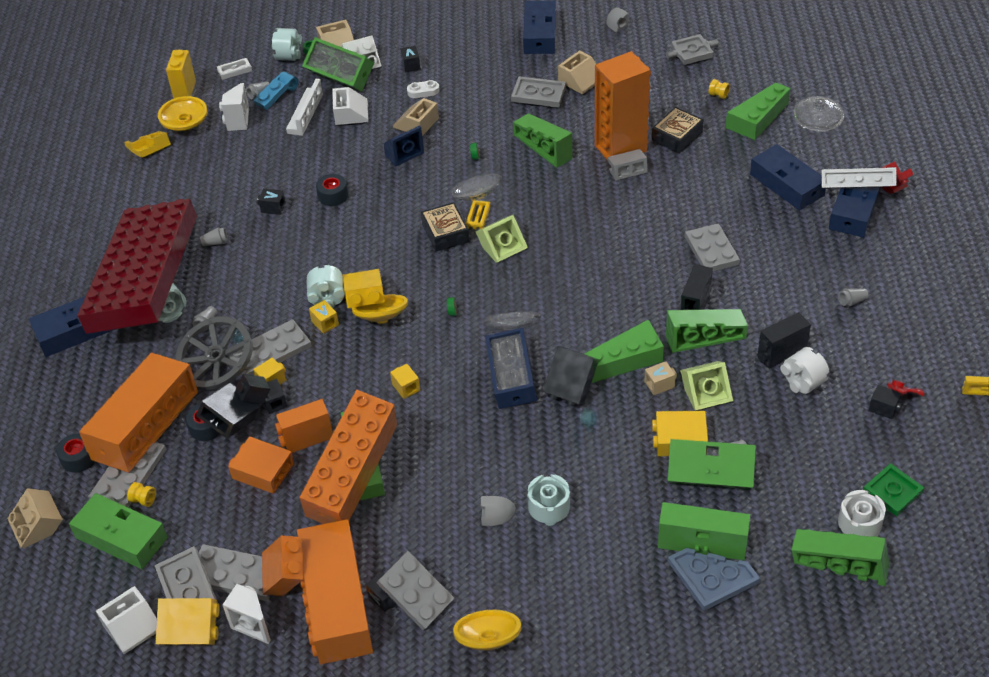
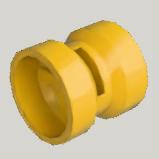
[708,79,730,99]
[127,482,156,507]

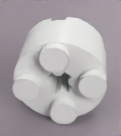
[780,347,829,394]
[838,490,886,537]

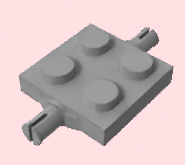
[666,34,718,65]

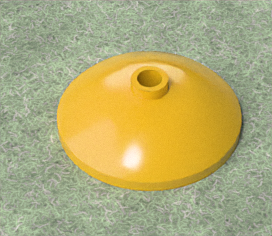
[158,96,208,131]
[352,294,408,324]
[453,610,521,651]

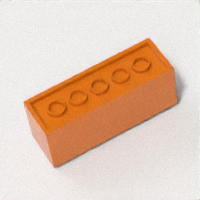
[595,51,651,161]
[79,353,198,473]
[299,389,397,524]
[297,519,373,665]

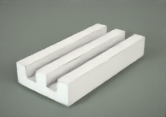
[217,58,252,80]

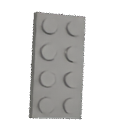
[227,319,312,377]
[88,442,167,507]
[199,544,271,601]

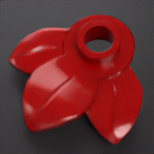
[887,380,924,397]

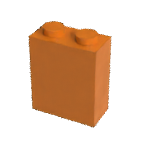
[275,399,333,453]
[228,436,294,494]
[262,535,303,596]

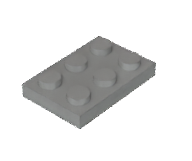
[511,76,566,107]
[685,223,740,271]
[154,546,218,604]
[376,551,454,630]

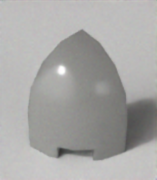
[606,8,628,32]
[481,496,516,526]

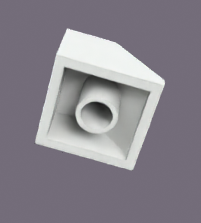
[219,83,249,131]
[223,584,271,644]

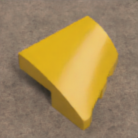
[124,131,171,158]

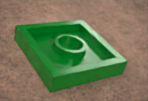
[863,463,925,517]

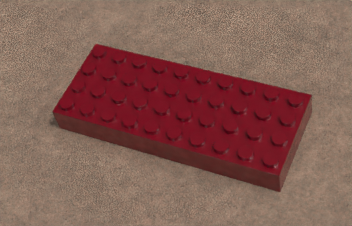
[77,199,197,334]

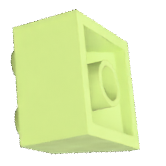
[475,215,528,263]
[680,361,733,410]

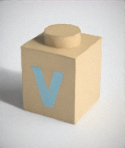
[644,361,677,395]

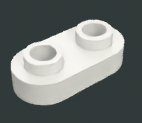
[407,80,439,98]

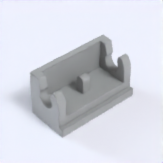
[608,149,648,181]

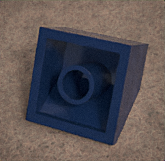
[383,125,424,167]

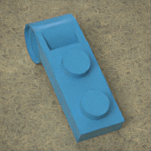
[254,72,299,110]

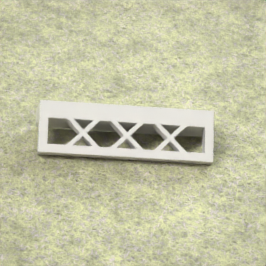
[286,79,323,136]
[822,168,896,188]

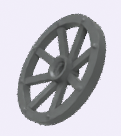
[175,316,253,390]

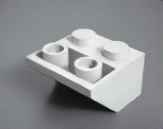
[340,36,381,69]
[333,87,368,125]
[96,586,157,654]

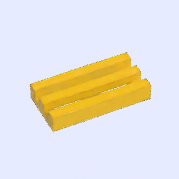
[465,200,491,230]
[962,376,989,396]

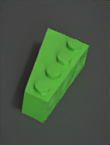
[666,309,748,353]
[584,320,664,383]
[792,529,890,586]

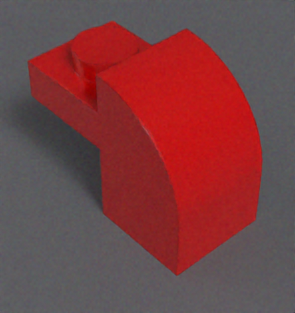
[881,162,914,194]

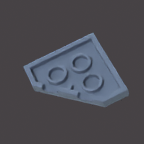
[668,548,760,611]

